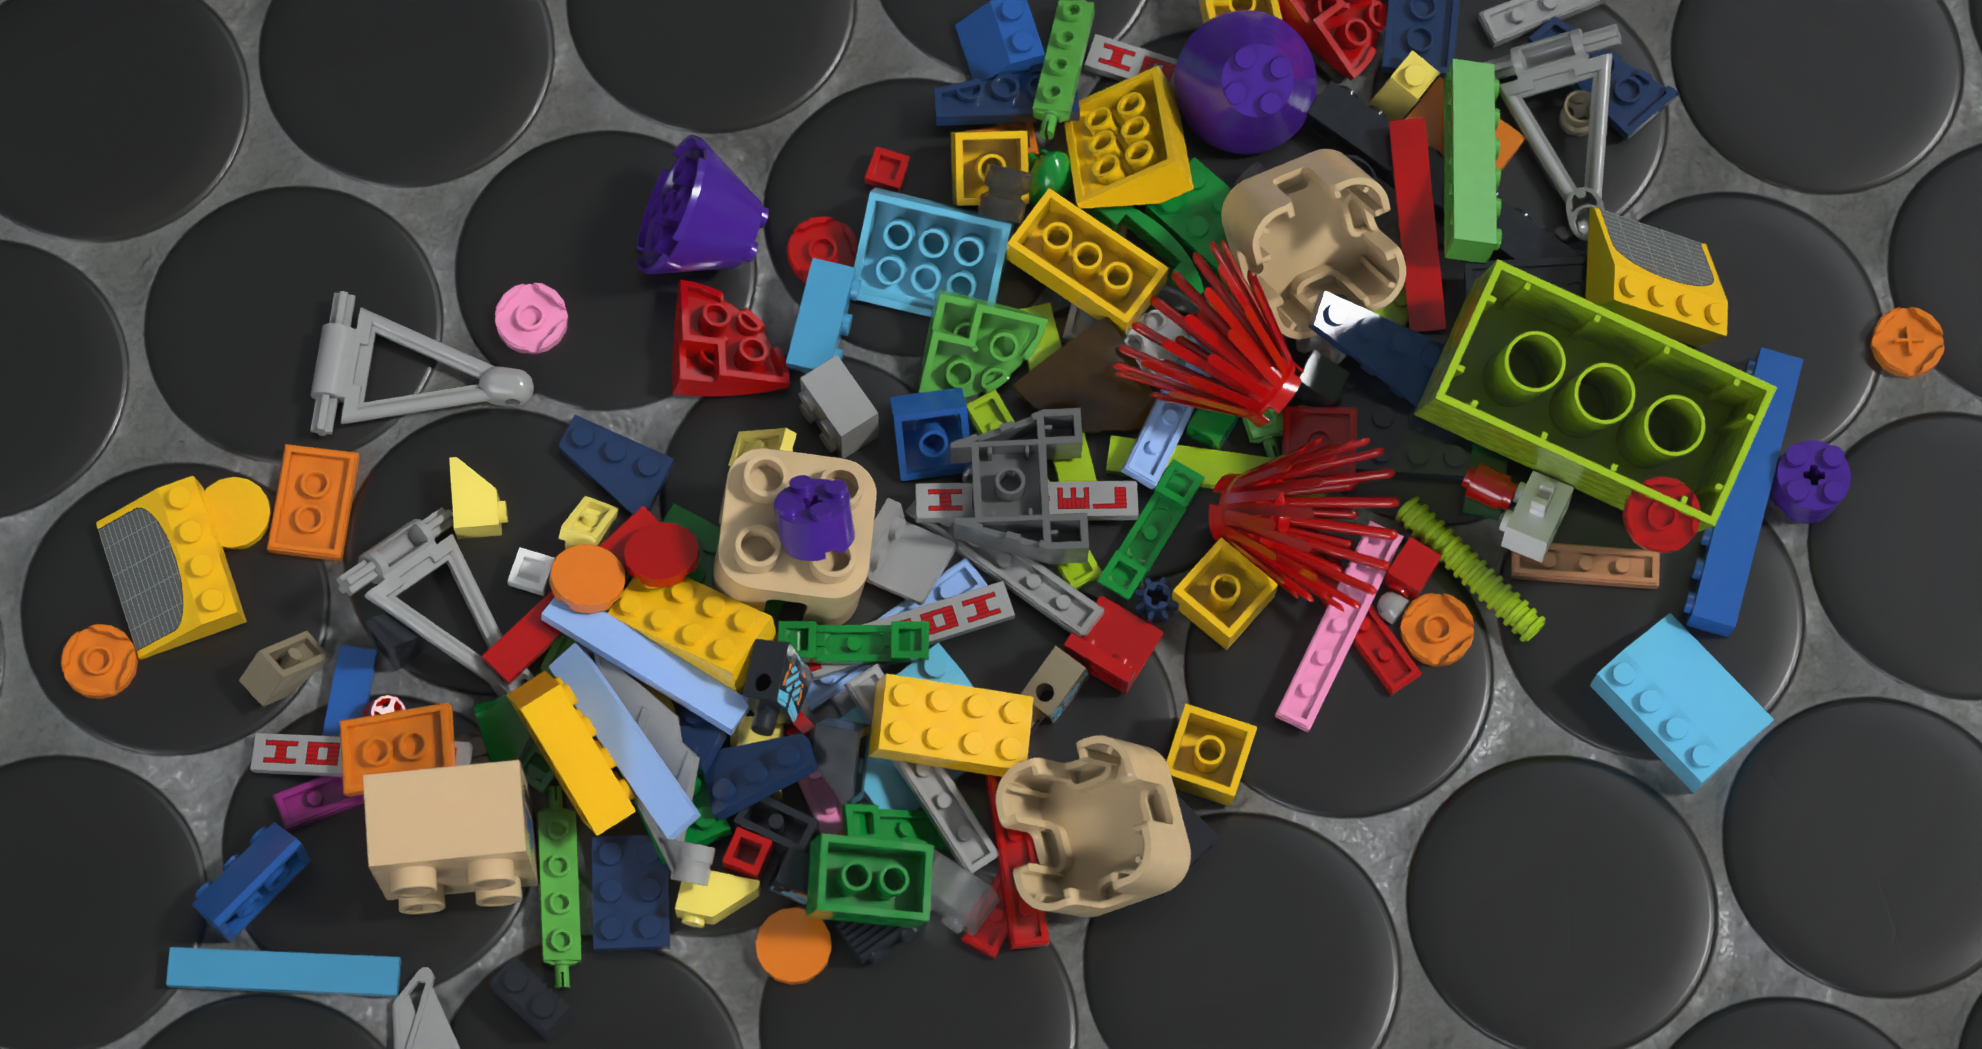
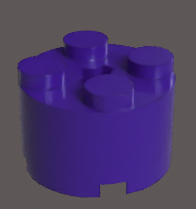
[1769,440,1851,524]
[774,475,855,561]

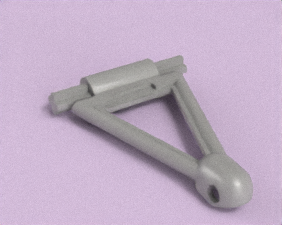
[1483,24,1622,242]
[310,291,534,436]
[336,507,534,697]

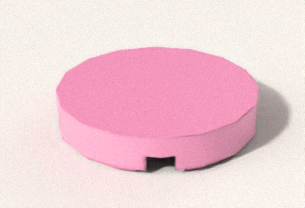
[495,283,568,355]

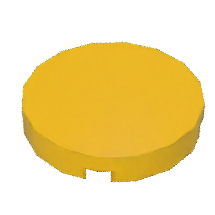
[204,477,271,550]

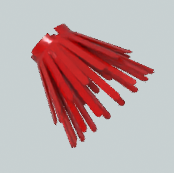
[1112,239,1305,427]
[1208,438,1400,612]

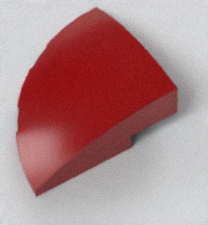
[1278,0,1387,81]
[672,280,790,396]

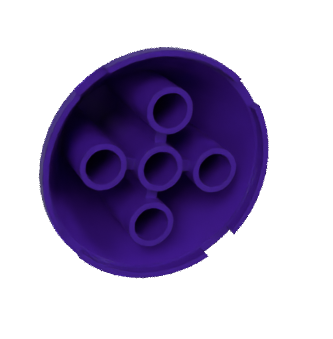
[1174,10,1317,154]
[636,135,769,274]

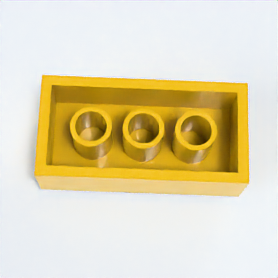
[1006,188,1169,338]
[607,576,778,694]
[506,671,636,836]
[868,674,1034,777]

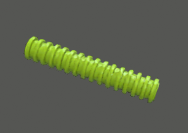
[1395,496,1546,642]

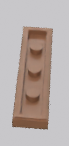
[1510,543,1660,590]

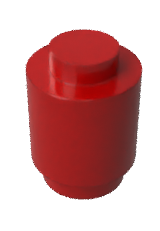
[1461,462,1519,511]

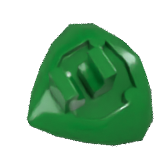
[1028,149,1074,206]

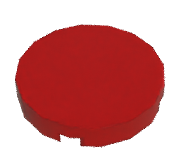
[787,216,858,284]
[1623,476,1701,554]
[624,522,700,588]

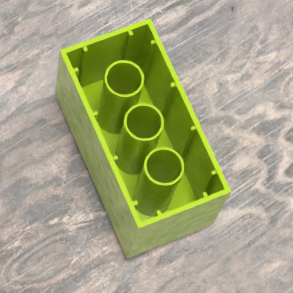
[1414,260,1777,532]

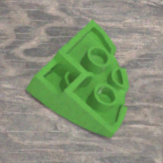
[917,289,1048,398]

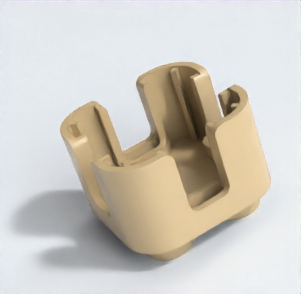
[1221,149,1406,339]
[711,448,877,625]
[996,736,1191,918]

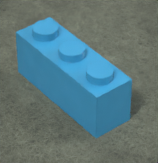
[786,258,861,374]

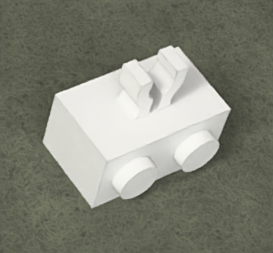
[1499,471,1574,563]

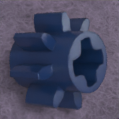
[1134,577,1179,624]

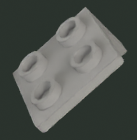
[866,498,956,605]

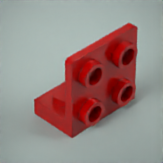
[1063,596,1163,695]

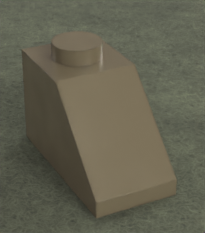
[239,631,331,707]

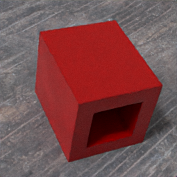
[1383,537,1442,601]
[722,827,774,882]

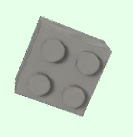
[798,355,879,459]

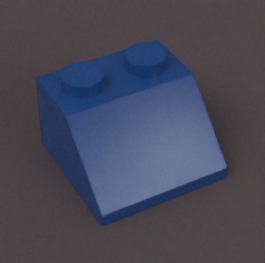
[955,0,1045,82]
[889,387,971,481]

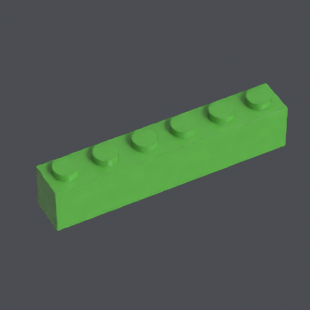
[1443,58,1502,264]

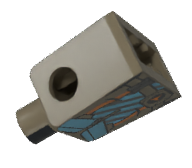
[1021,646,1090,734]

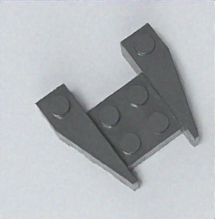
[950,408,1089,564]

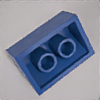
[192,822,312,942]

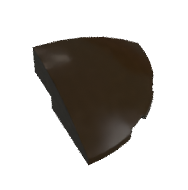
[1012,317,1156,434]

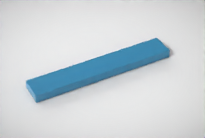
[166,947,401,997]

